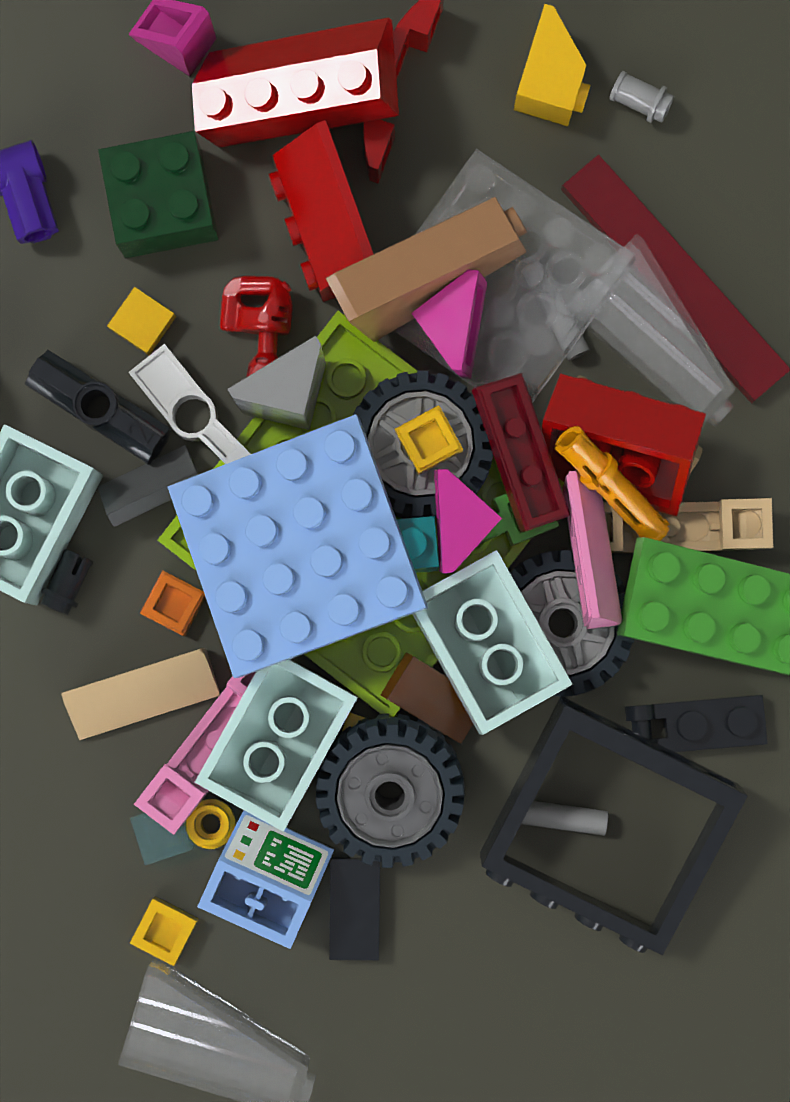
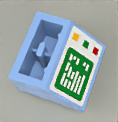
[197,810,334,949]

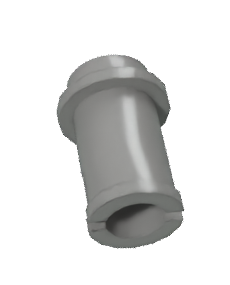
[609,71,675,123]

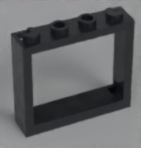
[480,696,748,955]

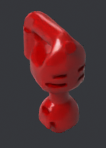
[220,276,293,377]

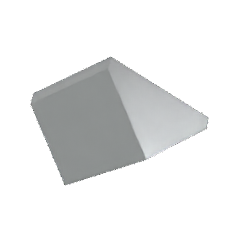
[228,336,326,430]

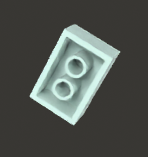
[0,424,103,606]

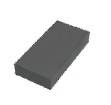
[98,445,199,527]

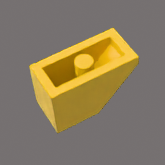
[514,4,591,126]

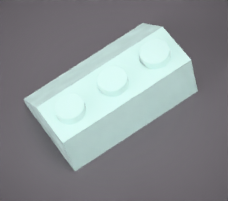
[412,550,573,735]
[194,659,358,832]

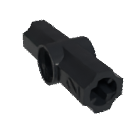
[25,349,172,465]

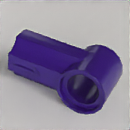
[0,140,59,244]

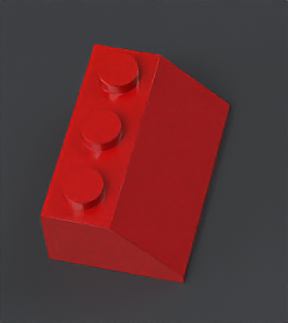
[268,120,373,302]
[542,373,706,517]

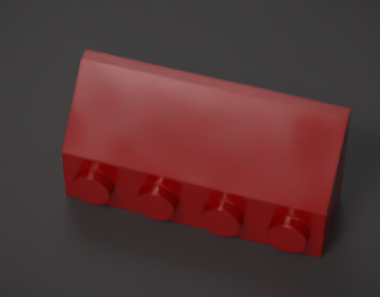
[192,17,399,148]

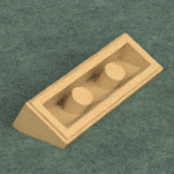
[61,648,220,740]

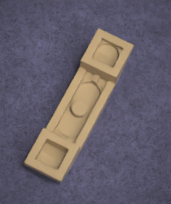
[603,498,773,553]

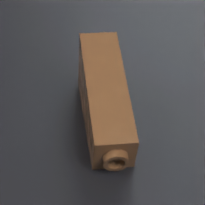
[326,197,528,342]

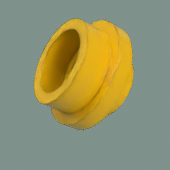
[186,799,236,849]

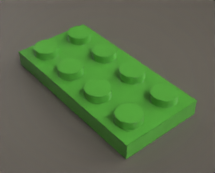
[617,537,790,676]

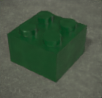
[98,131,219,259]

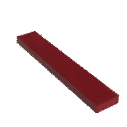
[561,154,790,404]

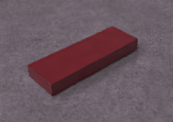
[471,373,571,533]

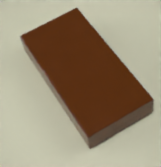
[380,652,473,744]

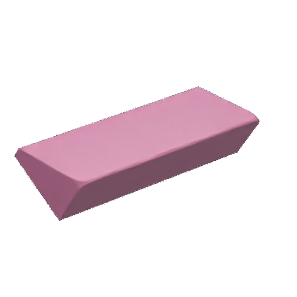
[562,471,622,629]

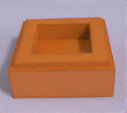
[140,570,206,636]

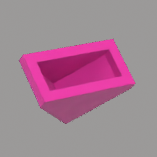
[129,0,217,77]
[411,269,487,379]
[434,469,502,573]

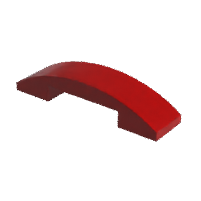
[364,0,444,184]

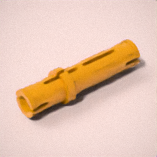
[555,426,670,541]

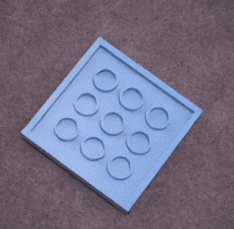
[167,414,428,678]

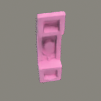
[134,672,256,835]

